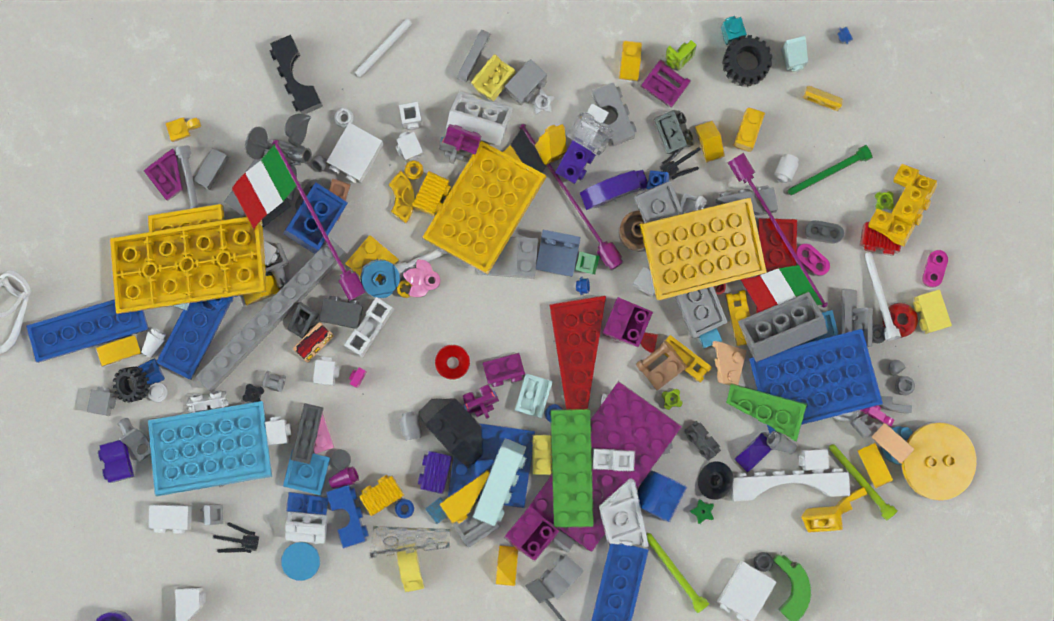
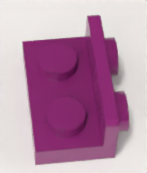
[483,353,525,388]

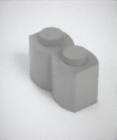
[540,555,583,599]

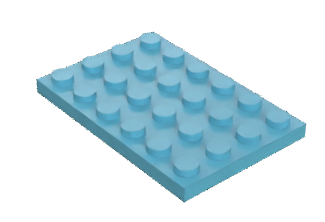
[148,401,272,496]

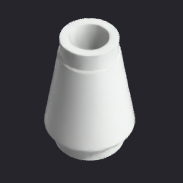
[141,328,166,357]

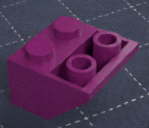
[602,297,653,347]
[503,506,560,562]

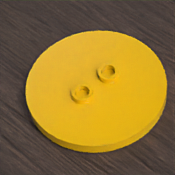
[902,423,977,500]

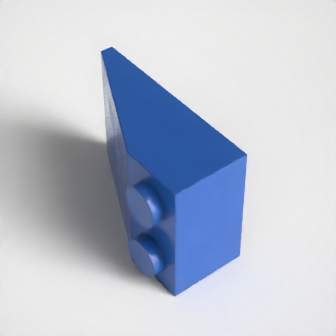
[283,182,348,254]

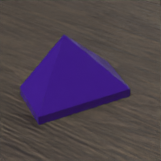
[734,432,772,473]

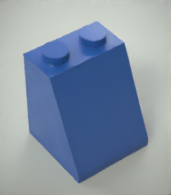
[637,470,687,522]

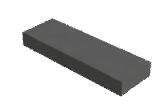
[291,403,324,464]

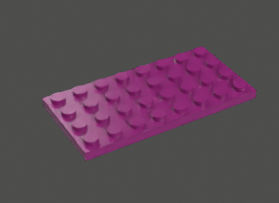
[529,381,682,552]

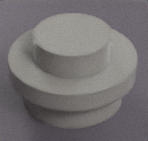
[895,376,915,395]

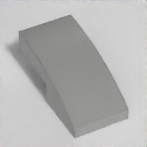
[878,396,912,414]

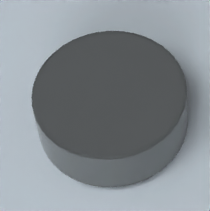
[331,450,351,469]

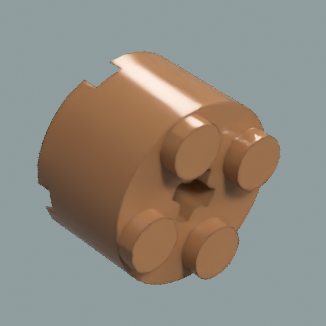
[619,211,646,251]

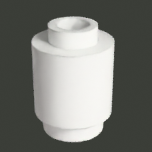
[774,154,799,183]

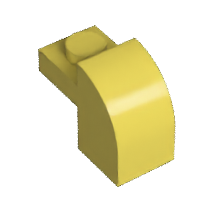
[396,545,424,592]

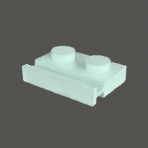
[515,374,553,418]

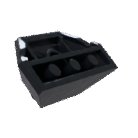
[418,399,483,468]

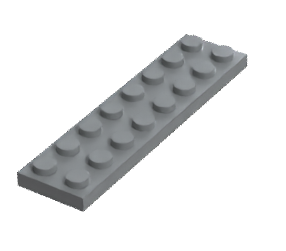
[634,181,728,338]

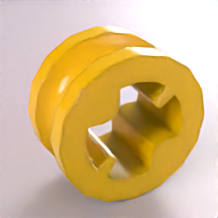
[397,280,413,298]

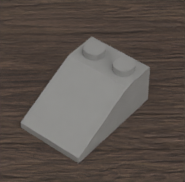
[478,237,538,279]

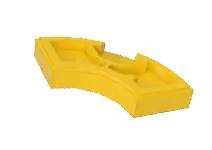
[389,170,415,224]

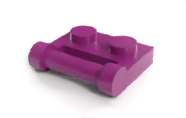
[641,59,691,108]

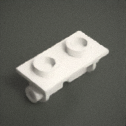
[187,390,229,413]

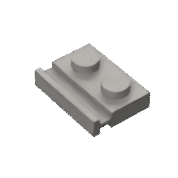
[453,509,500,548]

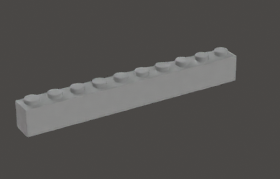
[196,239,347,391]

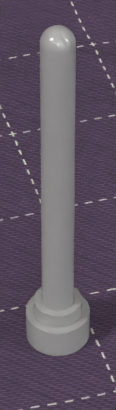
[175,145,199,209]

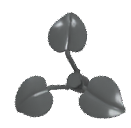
[245,114,312,201]

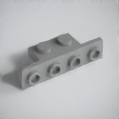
[841,289,873,347]

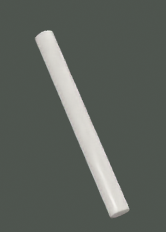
[355,19,412,77]

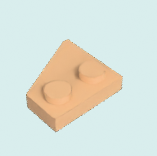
[713,341,746,386]

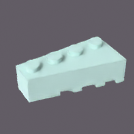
[473,438,526,526]

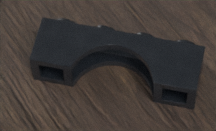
[269,34,323,114]

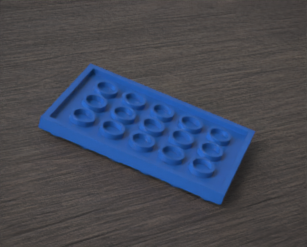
[749,329,883,433]

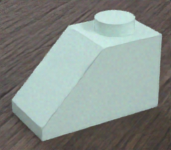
[781,36,808,72]

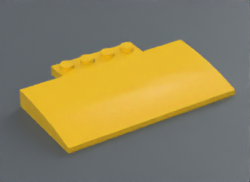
[110,204,266,314]

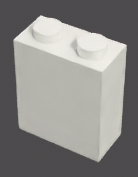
[327,123,384,183]
[717,561,776,621]

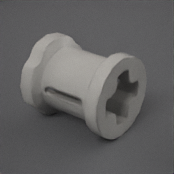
[262,371,286,392]

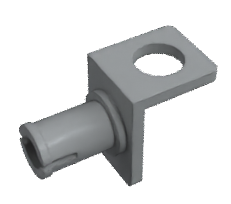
[265,243,289,288]
[118,418,151,462]

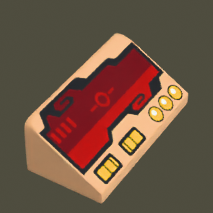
[293,322,334,363]

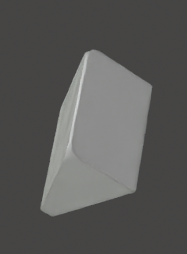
[553,530,575,552]

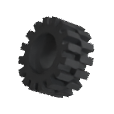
[113,366,150,403]

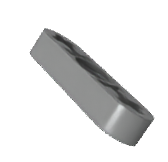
[457,30,490,82]

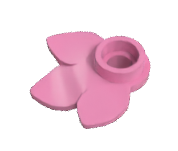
[403,259,440,297]

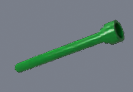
[788,145,873,195]

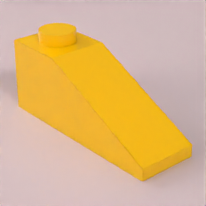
[440,470,490,524]

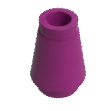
[329,466,359,489]

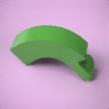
[773,554,811,621]

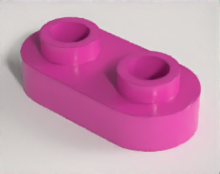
[796,244,830,276]
[922,250,948,288]

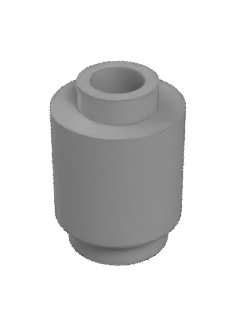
[399,412,422,441]

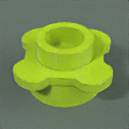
[875,191,894,210]
[661,389,683,410]

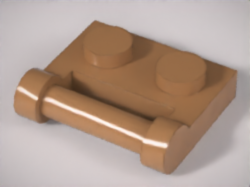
[636,341,687,390]

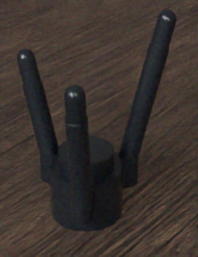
[659,147,701,180]
[213,522,259,553]

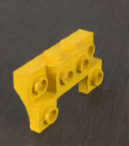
[869,164,937,246]

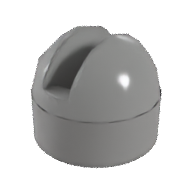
[310,155,327,172]
[889,360,906,376]

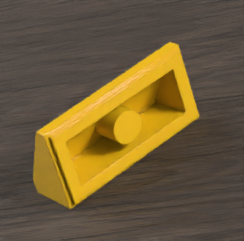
[803,85,843,111]
[801,506,843,532]

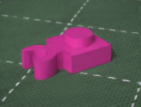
[859,405,895,427]

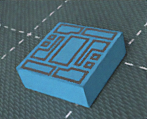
[426,497,447,524]

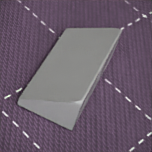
[193,148,229,190]

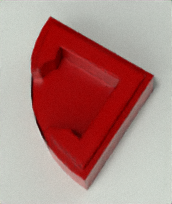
[640,332,658,353]

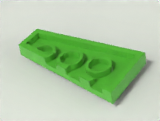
[726,383,807,442]

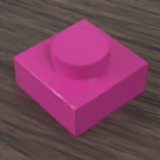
[349,367,367,388]

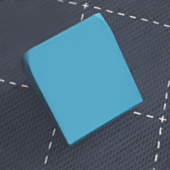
[698,328,722,349]

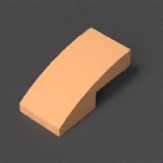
[871,423,914,464]

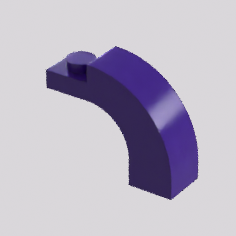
[580,170,648,210]

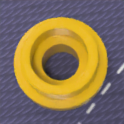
[404,160,424,180]

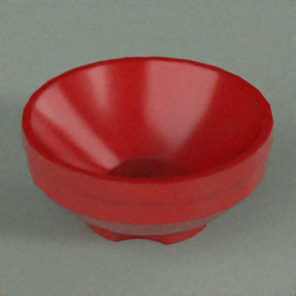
[882,303,918,338]
[435,345,470,380]

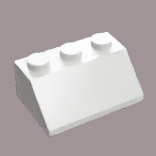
[446,91,513,146]

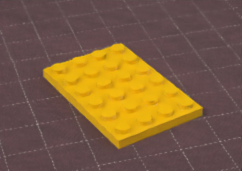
[422,141,547,275]
[640,198,767,300]

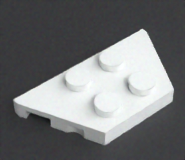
[599,478,649,547]

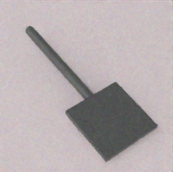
[525,578,566,621]

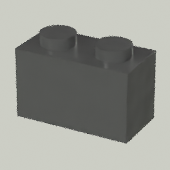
[319,296,363,329]

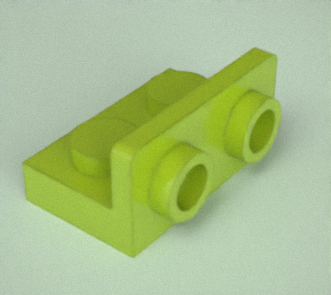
[665,40,697,71]

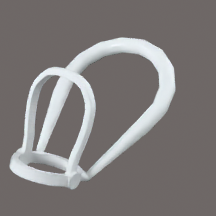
[0,270,32,354]

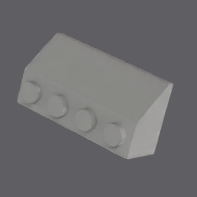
[738,292,827,362]

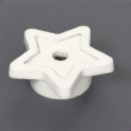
[530,90,554,114]

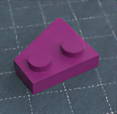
[143,148,183,201]

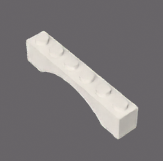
[731,468,850,501]

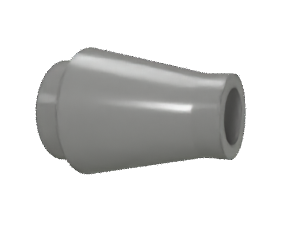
[767,431,797,454]

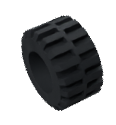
[722,35,773,87]

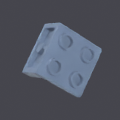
[536,230,581,277]

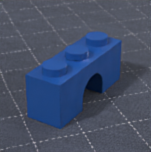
[326,485,369,548]

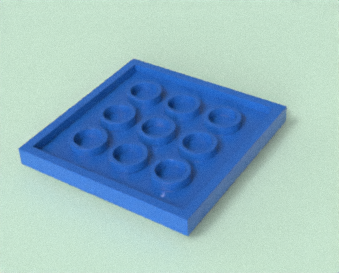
[448,423,535,508]

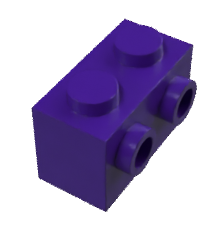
[555,136,596,184]

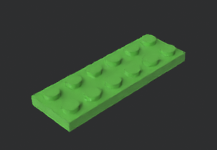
[551,409,594,527]

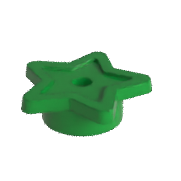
[690,499,714,524]

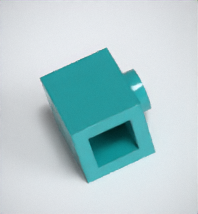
[721,16,747,45]

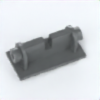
[684,420,721,460]

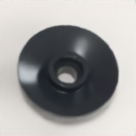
[698,461,734,500]

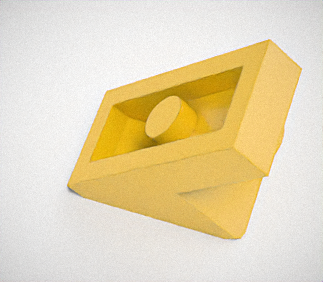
[619,41,642,81]

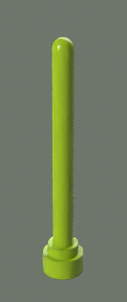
[829,444,898,521]
[646,533,709,613]

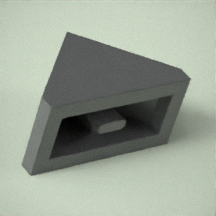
[287,302,320,339]

